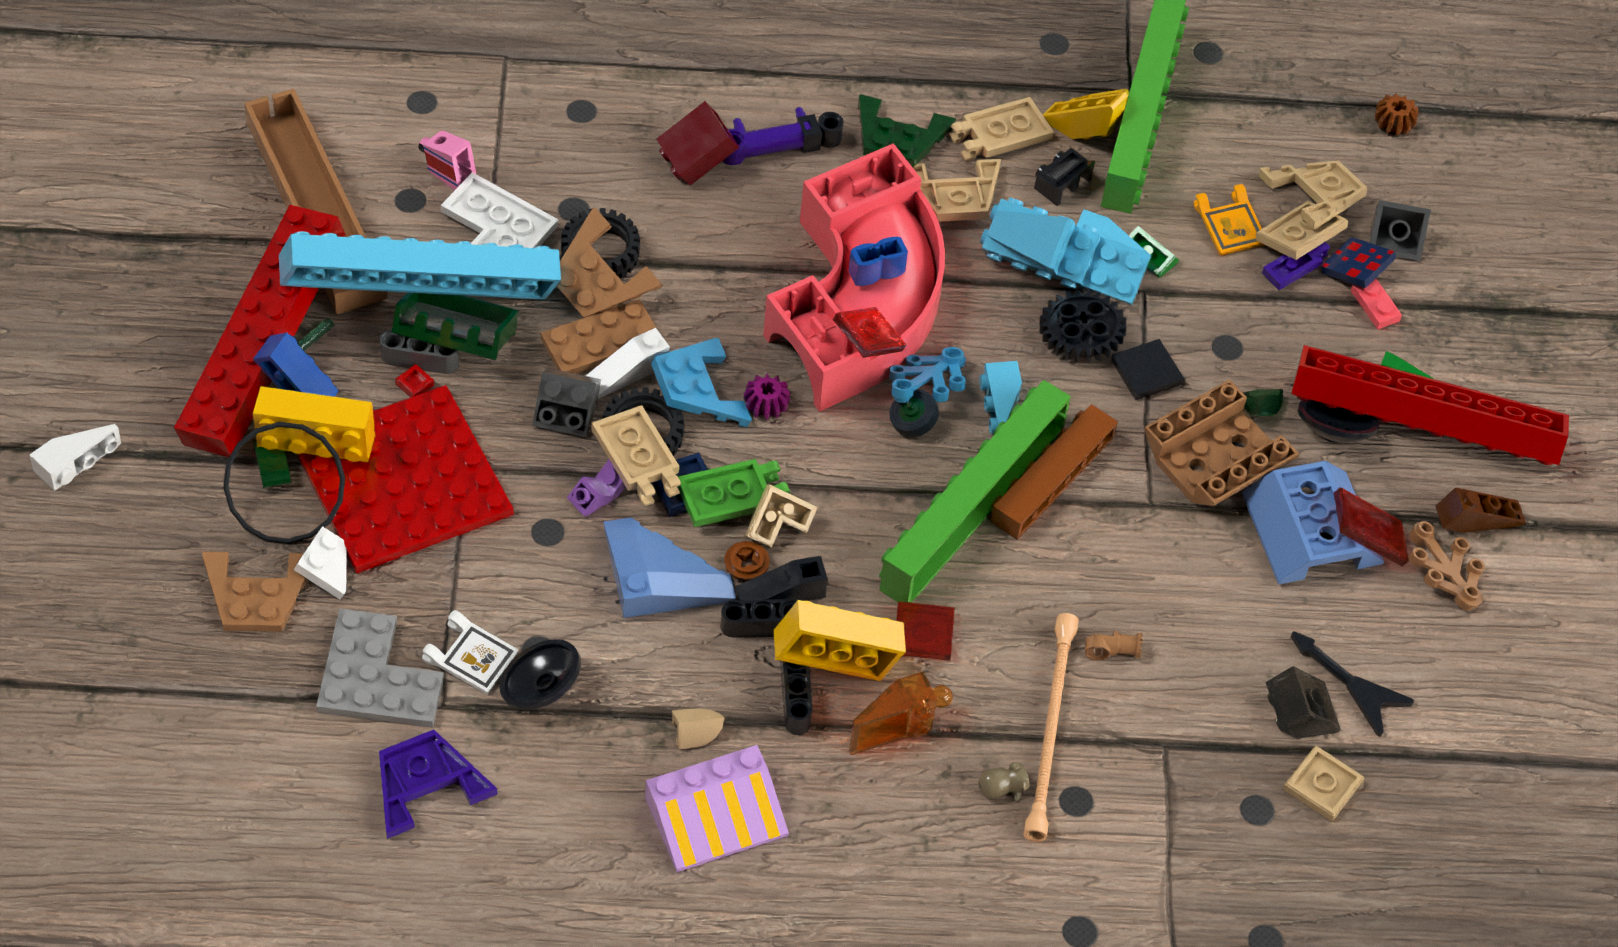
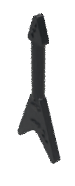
[1290,631,1414,737]

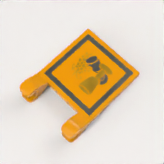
[1193,184,1264,256]

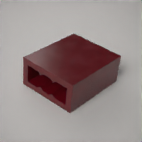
[656,101,740,185]

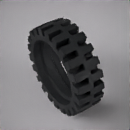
[561,208,640,279]
[603,387,684,456]

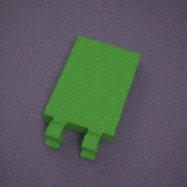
[677,459,790,527]

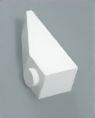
[586,328,670,399]

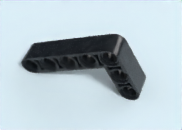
[720,599,813,735]

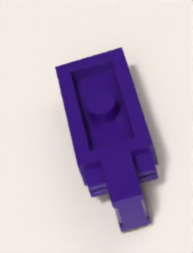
[1262,242,1330,290]

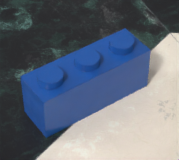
[253,332,339,397]

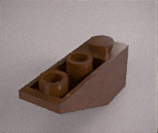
[1435,487,1526,533]

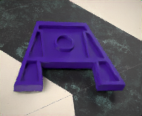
[379,729,498,839]

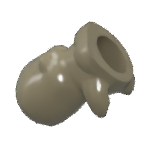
[978,762,1030,802]

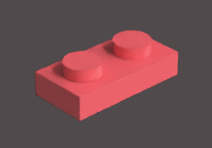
[1351,279,1402,329]

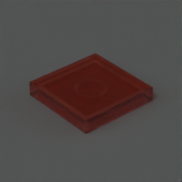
[833,307,906,358]
[896,601,955,661]

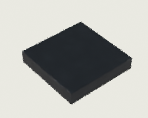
[1111,339,1184,400]

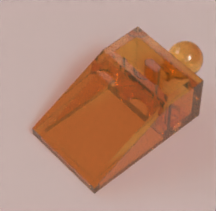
[849,671,953,755]

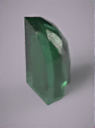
[1243,389,1283,416]

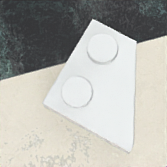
[294,526,346,600]

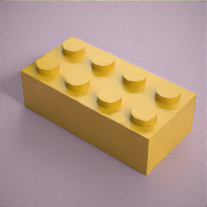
[253,386,375,462]
[774,600,906,681]

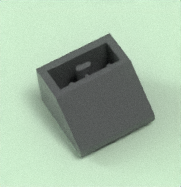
[532,368,601,437]

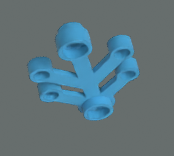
[889,347,966,403]

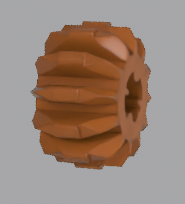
[1375,93,1419,136]

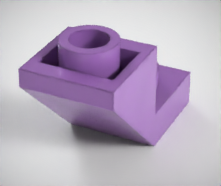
[567,460,626,516]

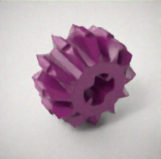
[743,373,790,421]

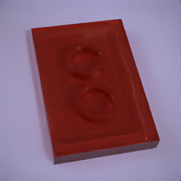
[1334,487,1409,567]

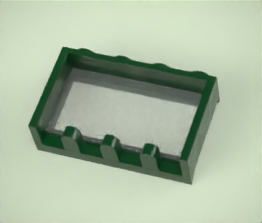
[391,292,519,361]

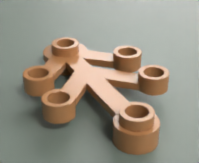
[1409,521,1485,610]

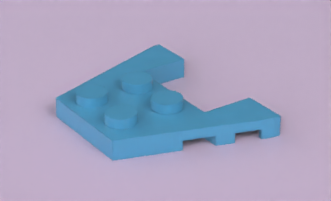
[651,338,752,427]

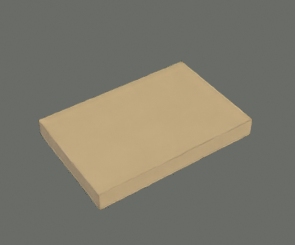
[1256,201,1348,260]

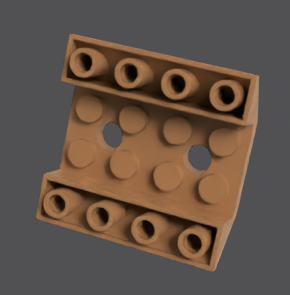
[1144,379,1299,506]

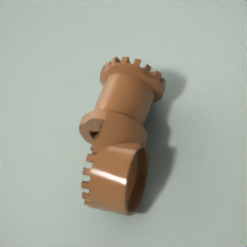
[1085,630,1143,660]

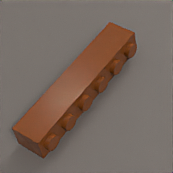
[990,404,1118,540]

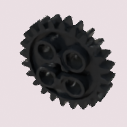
[1039,289,1127,363]

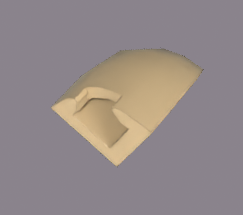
[672,708,724,749]

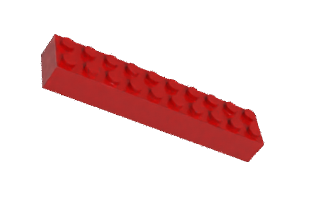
[174,204,346,457]
[1291,345,1569,465]

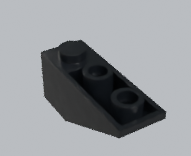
[736,556,828,601]

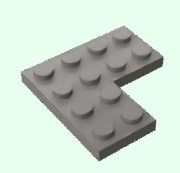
[316,608,444,728]

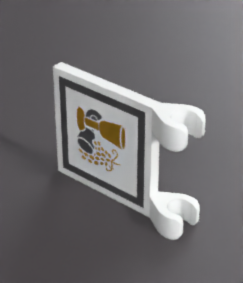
[422,610,519,695]

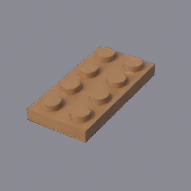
[541,299,657,374]

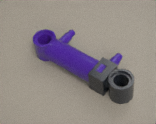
[722,107,844,165]

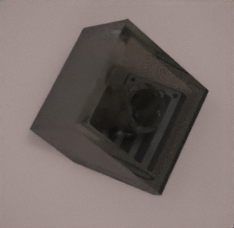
[1265,666,1341,739]

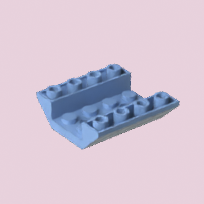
[1242,461,1384,584]

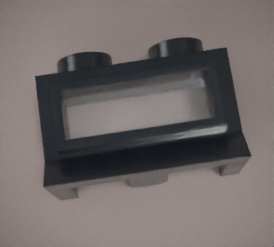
[1034,148,1095,206]

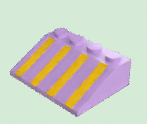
[645,745,789,872]

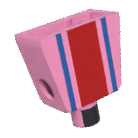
[418,131,477,190]

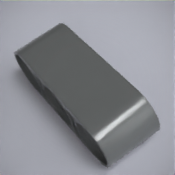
[380,330,459,374]

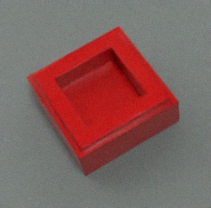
[395,364,435,398]

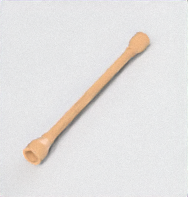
[1023,613,1079,842]

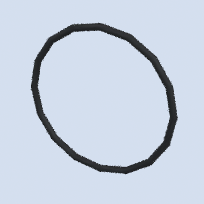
[223,422,345,544]

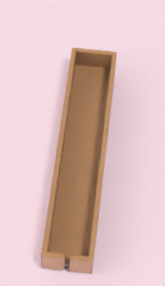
[244,89,387,315]

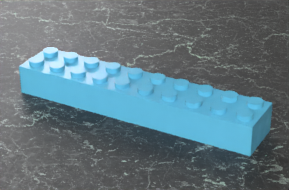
[279,232,561,300]

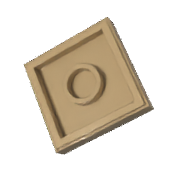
[1283,745,1365,822]

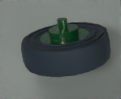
[889,389,939,437]

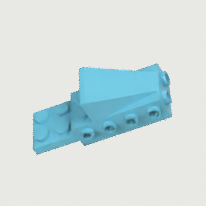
[980,197,1151,305]

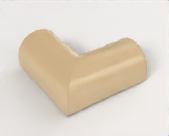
[745,484,818,548]

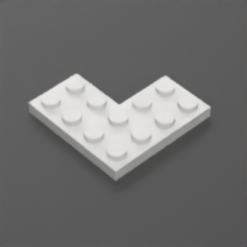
[441,172,558,248]

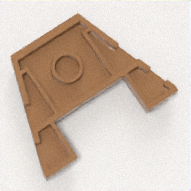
[557,207,663,318]
[202,551,307,632]

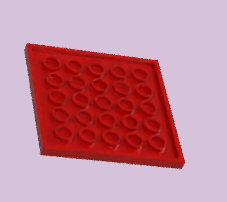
[296,385,514,573]

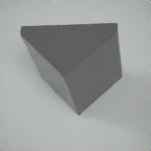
[1369,200,1431,261]

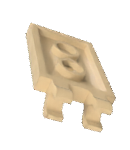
[949,97,1054,161]
[591,405,681,506]

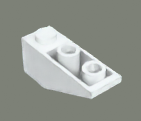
[30,424,121,491]

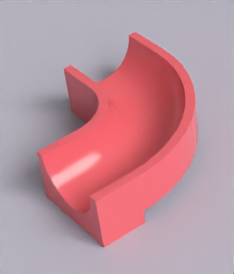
[763,143,945,412]

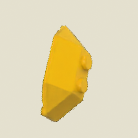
[1042,89,1129,140]

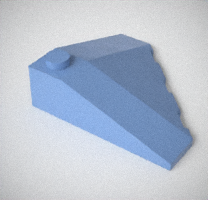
[603,518,736,618]

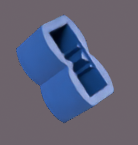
[848,237,908,286]

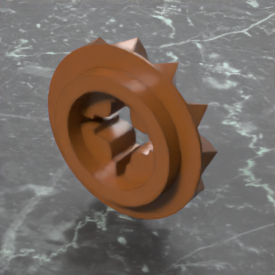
[724,541,770,582]

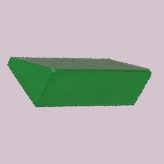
[1129,226,1179,277]

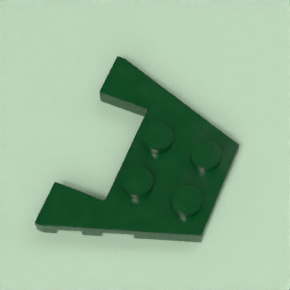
[858,94,956,167]

